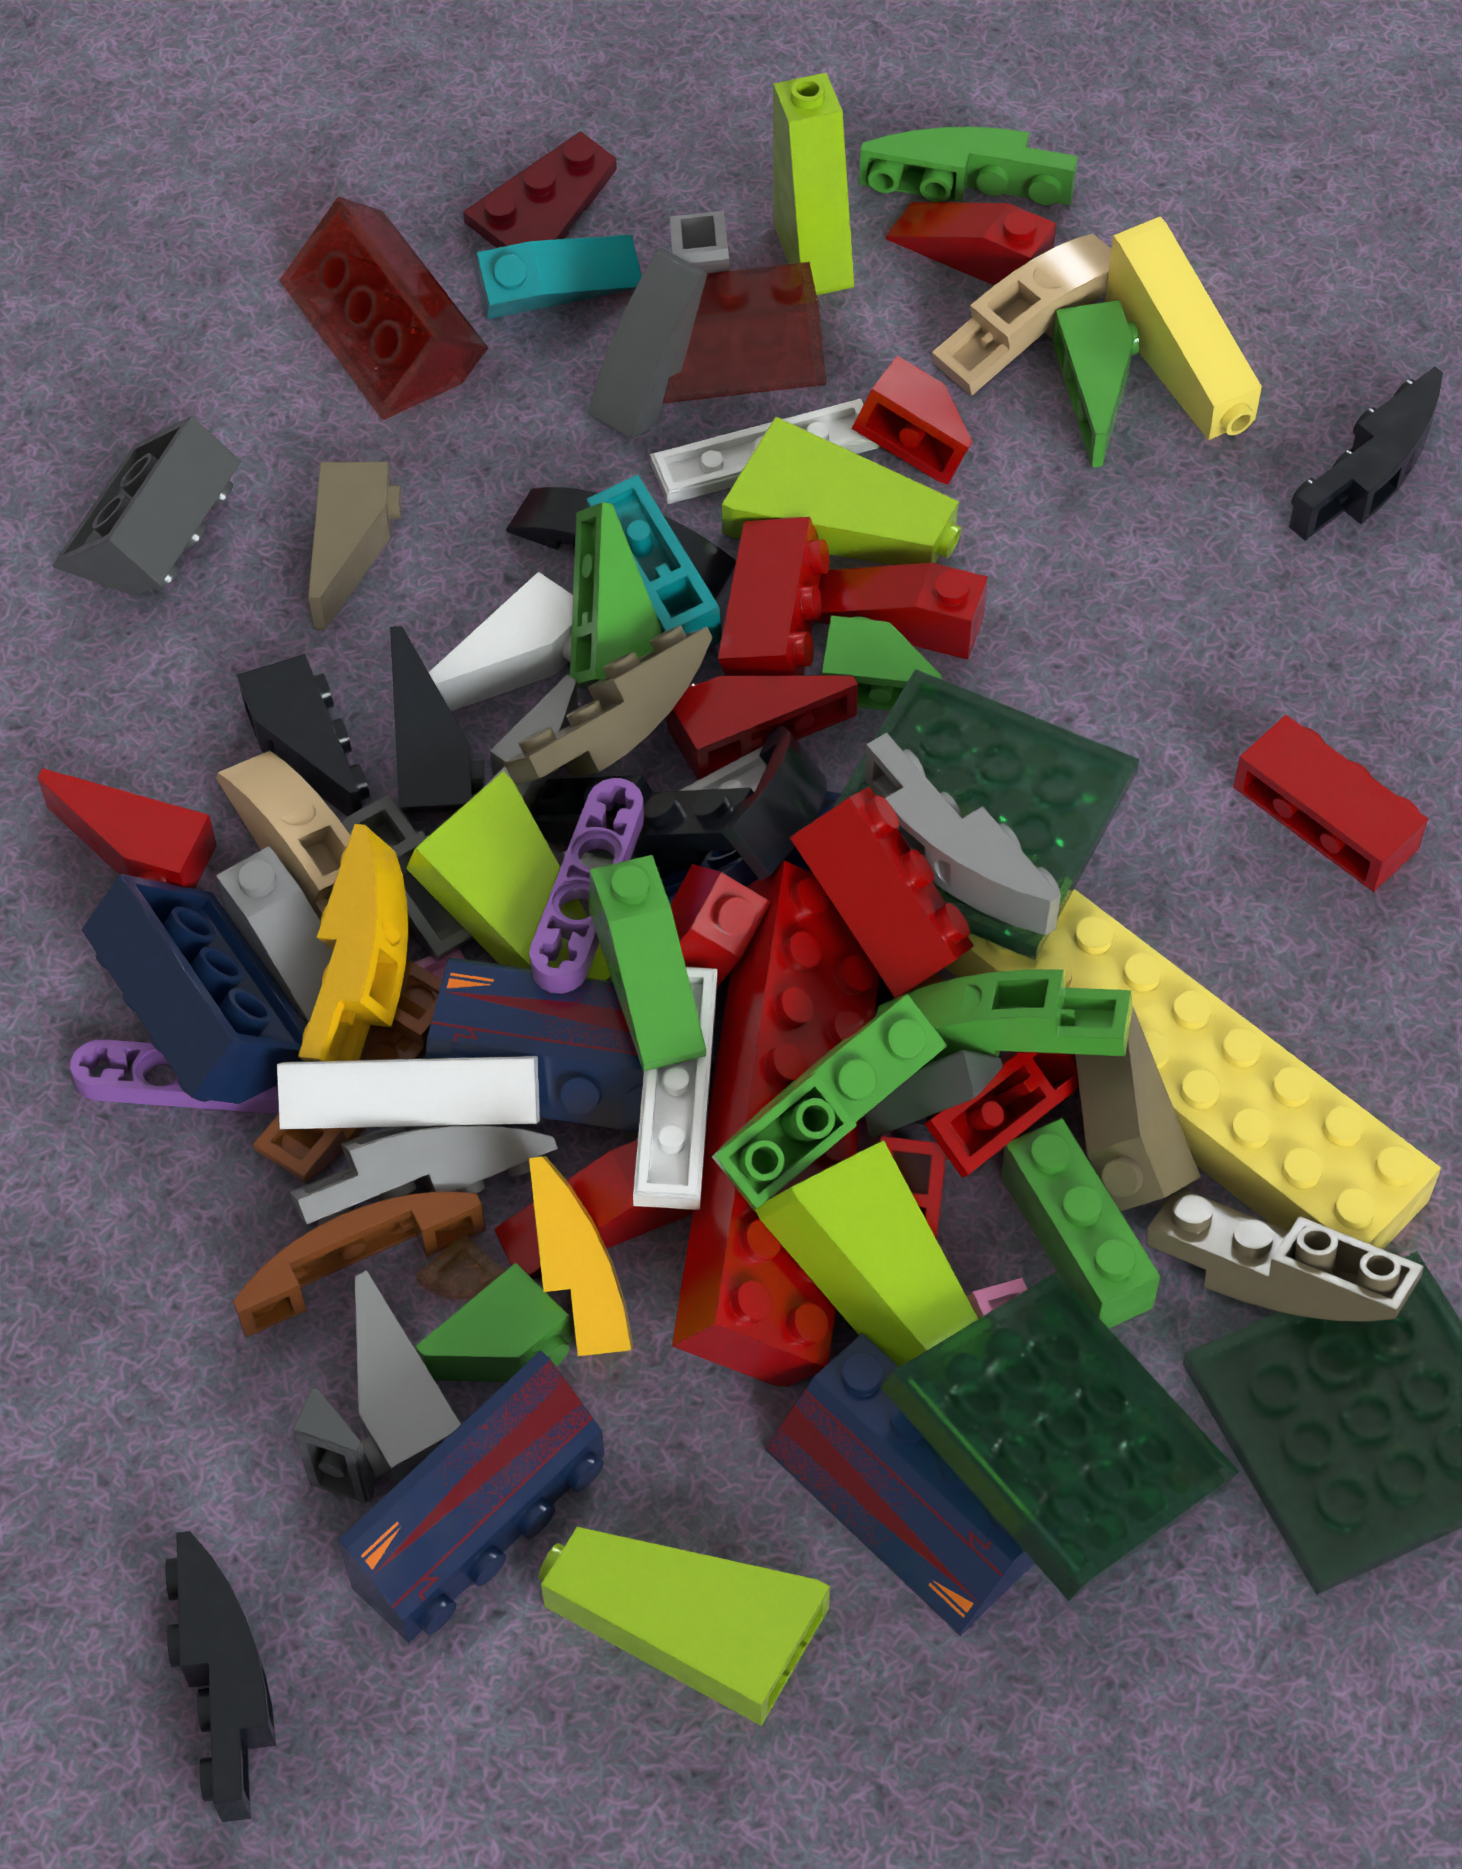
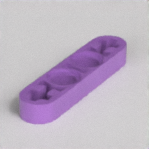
[529,778,644,994]
[70,1040,279,1114]

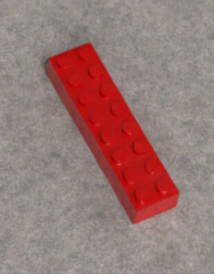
[672,861,879,1387]

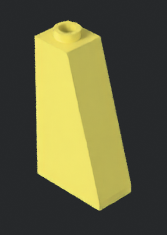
[1105,216,1262,440]

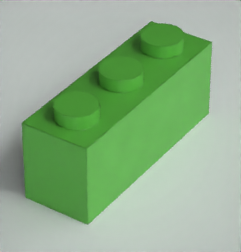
[1001,1118,1161,1335]

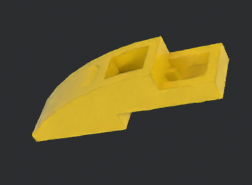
[298,824,408,1062]

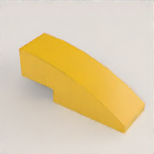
[529,1156,633,1356]

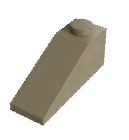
[308,462,403,630]
[1075,1007,1201,1212]

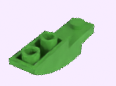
[859,127,1078,205]
[876,969,1133,1065]
[712,994,947,1210]

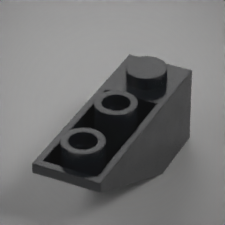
[237,654,370,817]

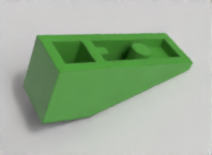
[1052,300,1139,467]
[570,502,661,689]
[589,855,706,1072]

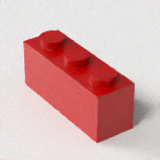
[718,517,830,676]
[1233,714,1429,893]
[790,786,974,999]

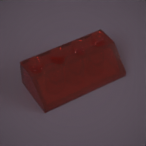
[279,196,489,420]

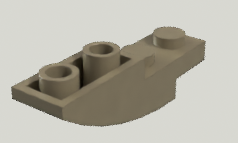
[503,625,712,785]
[1146,1188,1424,1321]

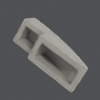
[670,210,730,273]

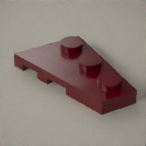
[463,131,617,248]

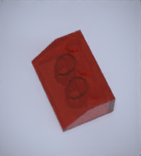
[663,262,826,404]

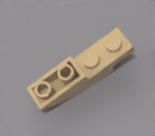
[932,233,1111,396]
[216,751,351,921]

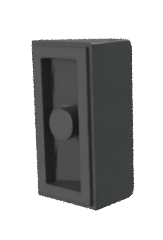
[865,1050,1003,1137]
[293,1388,375,1504]

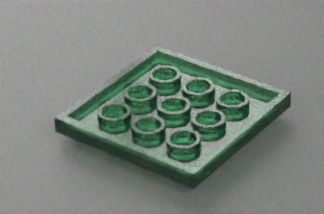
[833,669,1139,960]
[1183,1251,1462,1595]
[881,1272,1240,1601]

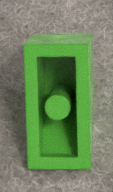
[822,616,942,716]
[415,1263,572,1382]

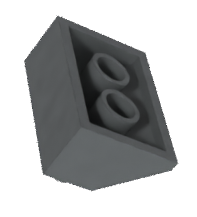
[52,416,241,596]

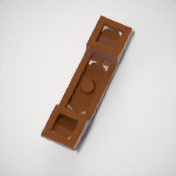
[253,960,442,1182]
[233,1192,486,1337]

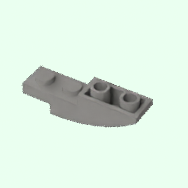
[865,733,1061,936]
[289,1124,558,1225]

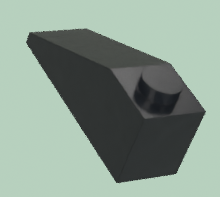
[390,626,486,813]

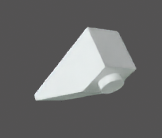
[429,572,573,711]

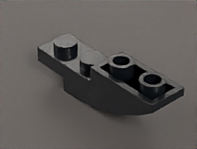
[1289,367,1443,541]
[529,775,754,868]
[165,1531,277,1822]

